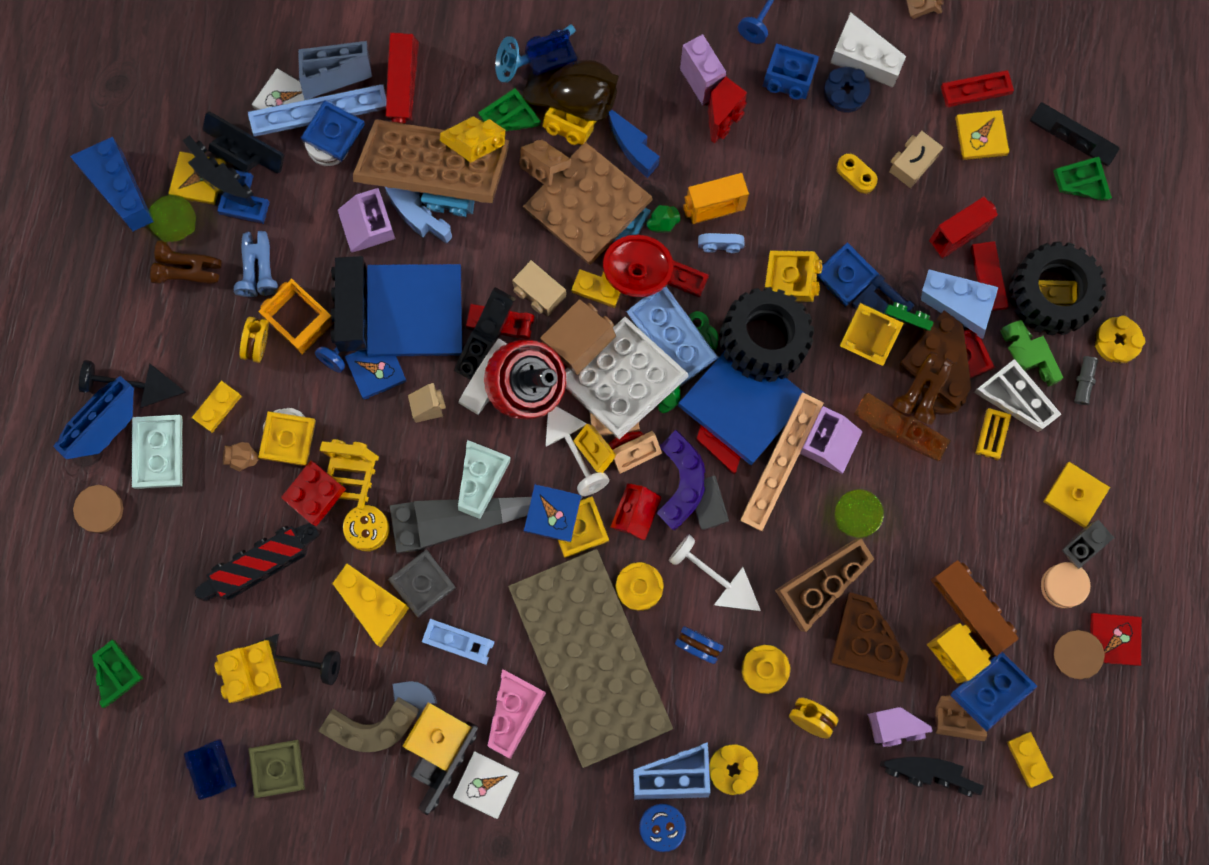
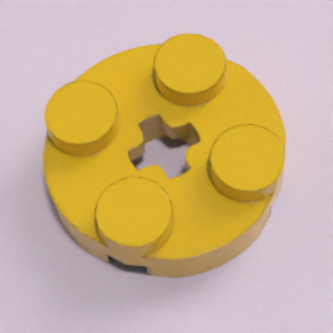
[1095,316,1145,364]
[709,745,758,795]

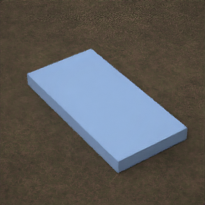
[626,287,719,386]

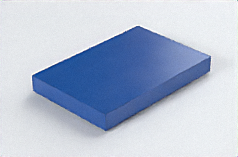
[950,652,1037,732]

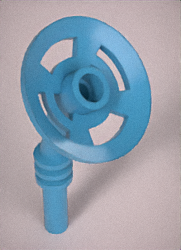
[495,24,576,83]

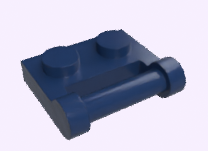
[852,274,915,321]

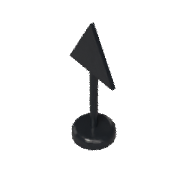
[79,360,186,408]
[243,633,341,685]

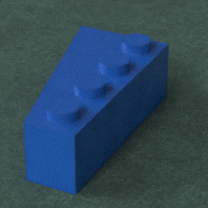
[70,137,154,232]

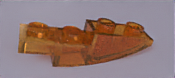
[854,393,951,461]

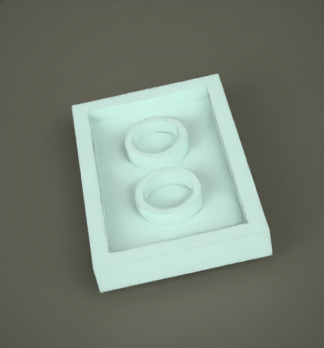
[132,415,182,489]

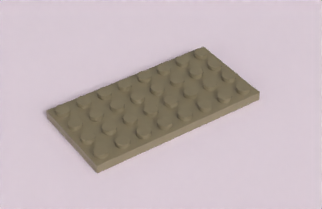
[508,549,673,768]

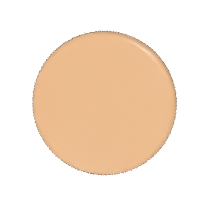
[1041,562,1091,609]

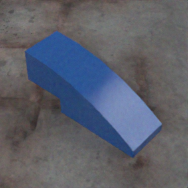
[609,109,660,178]

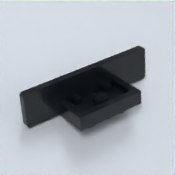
[1030,102,1120,166]
[203,111,285,174]
[410,721,478,815]

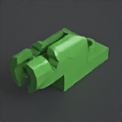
[1000,320,1063,387]

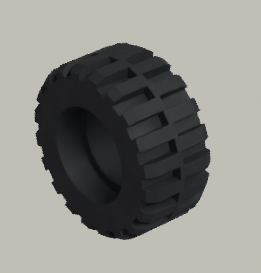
[1009,241,1107,335]
[720,287,814,382]

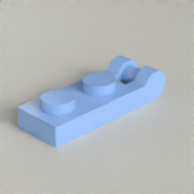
[422,619,494,665]

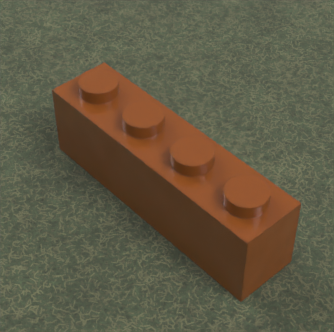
[931,560,1019,658]

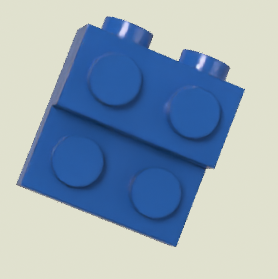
[763,43,819,100]

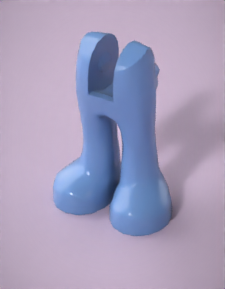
[234,231,278,297]

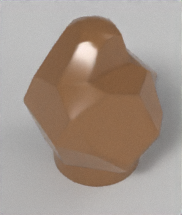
[223,442,259,471]

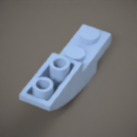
[385,187,452,244]

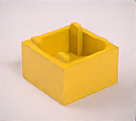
[840,303,904,366]
[927,623,991,683]

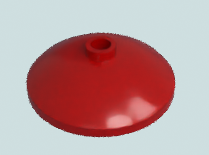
[603,235,673,297]

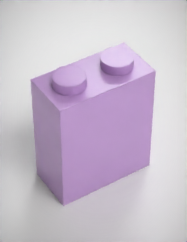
[680,35,726,105]

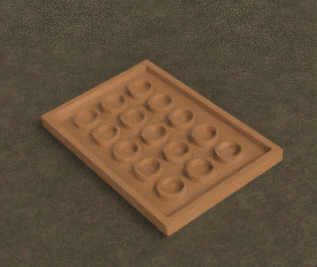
[353,119,509,203]

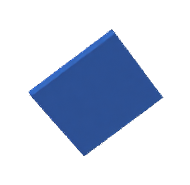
[367,264,462,356]
[678,351,806,465]

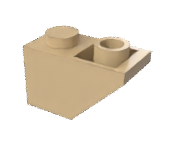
[408,383,446,423]

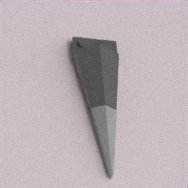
[390,496,583,554]

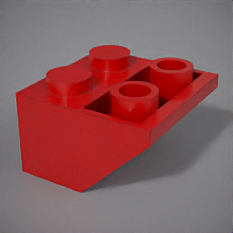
[708,76,747,144]

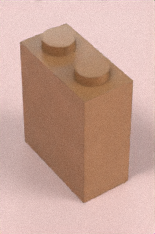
[540,299,616,375]

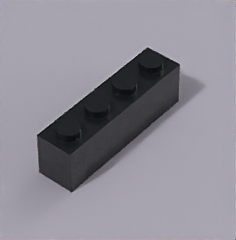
[331,256,367,352]

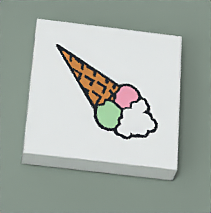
[252,69,313,110]
[453,752,519,819]

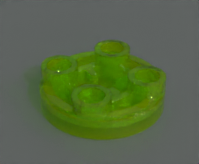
[149,195,196,242]
[835,489,884,538]

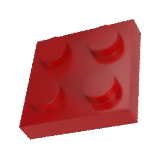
[281,460,346,527]

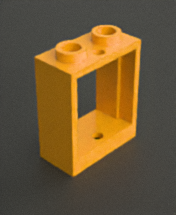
[683,173,749,224]
[258,279,335,354]

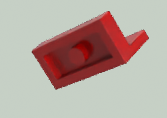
[611,483,661,540]

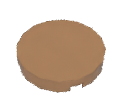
[73,485,123,533]
[1054,630,1105,680]

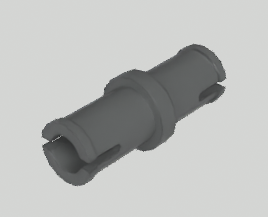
[1074,356,1098,405]

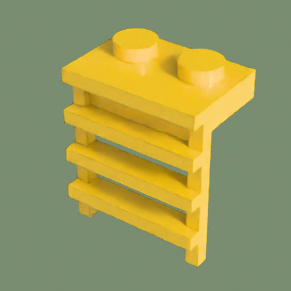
[320,439,379,510]

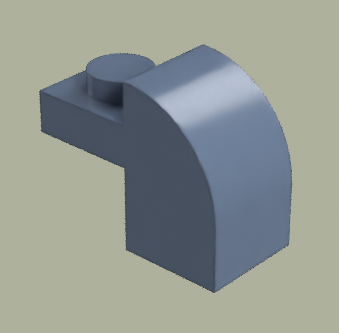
[393,681,437,720]

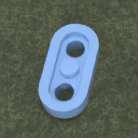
[698,233,744,253]

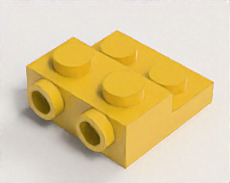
[543,107,597,145]
[440,116,505,162]
[765,251,823,302]
[215,640,281,703]

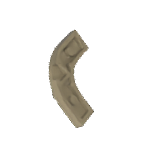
[319,697,419,752]

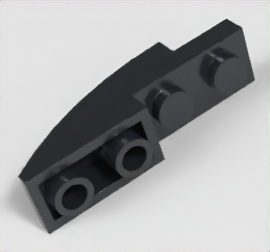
[183,135,256,207]
[454,287,516,380]
[879,757,984,798]

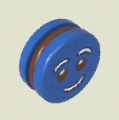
[675,626,724,664]
[639,804,686,852]

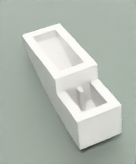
[458,338,507,415]

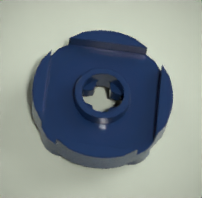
[824,67,870,113]

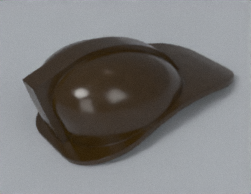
[523,60,619,121]

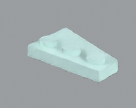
[458,440,510,519]

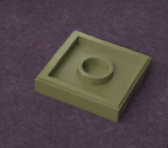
[248,740,305,798]

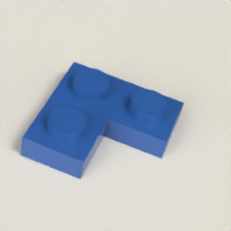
[217,170,270,224]

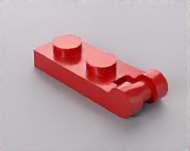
[466,304,535,339]

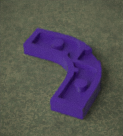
[657,430,706,531]

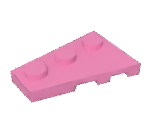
[488,669,546,759]

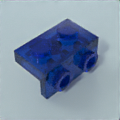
[525,29,577,76]
[184,739,237,800]

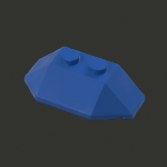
[53,376,134,459]

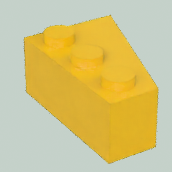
[332,564,409,647]

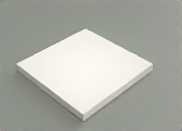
[565,317,689,439]

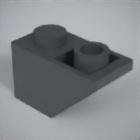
[1061,520,1114,569]

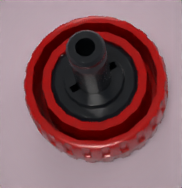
[484,340,566,419]

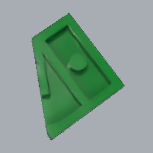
[478,88,541,131]
[1053,157,1112,201]
[884,302,934,331]
[92,640,143,708]

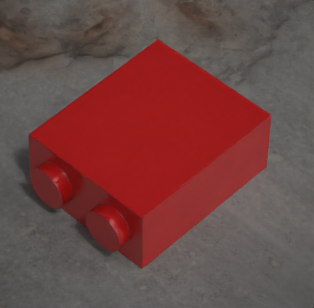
[929,196,998,259]

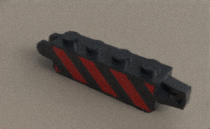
[195,523,320,601]

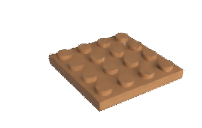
[523,142,653,265]

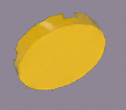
[615,562,664,611]
[741,645,790,694]

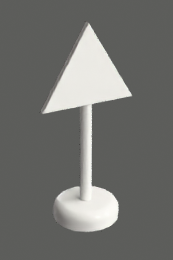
[546,406,609,496]
[669,535,761,611]

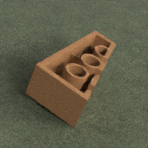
[775,538,874,632]

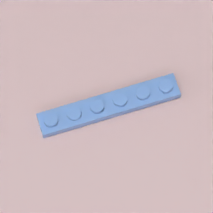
[248,84,387,136]

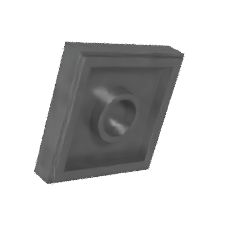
[388,549,456,618]

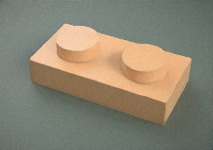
[613,431,662,474]

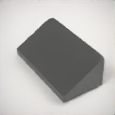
[695,476,729,530]

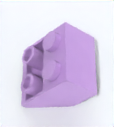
[338,188,395,253]
[800,406,862,474]
[868,707,932,747]

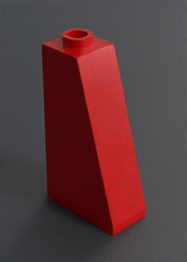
[386,33,419,124]

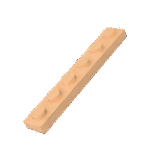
[740,392,824,531]

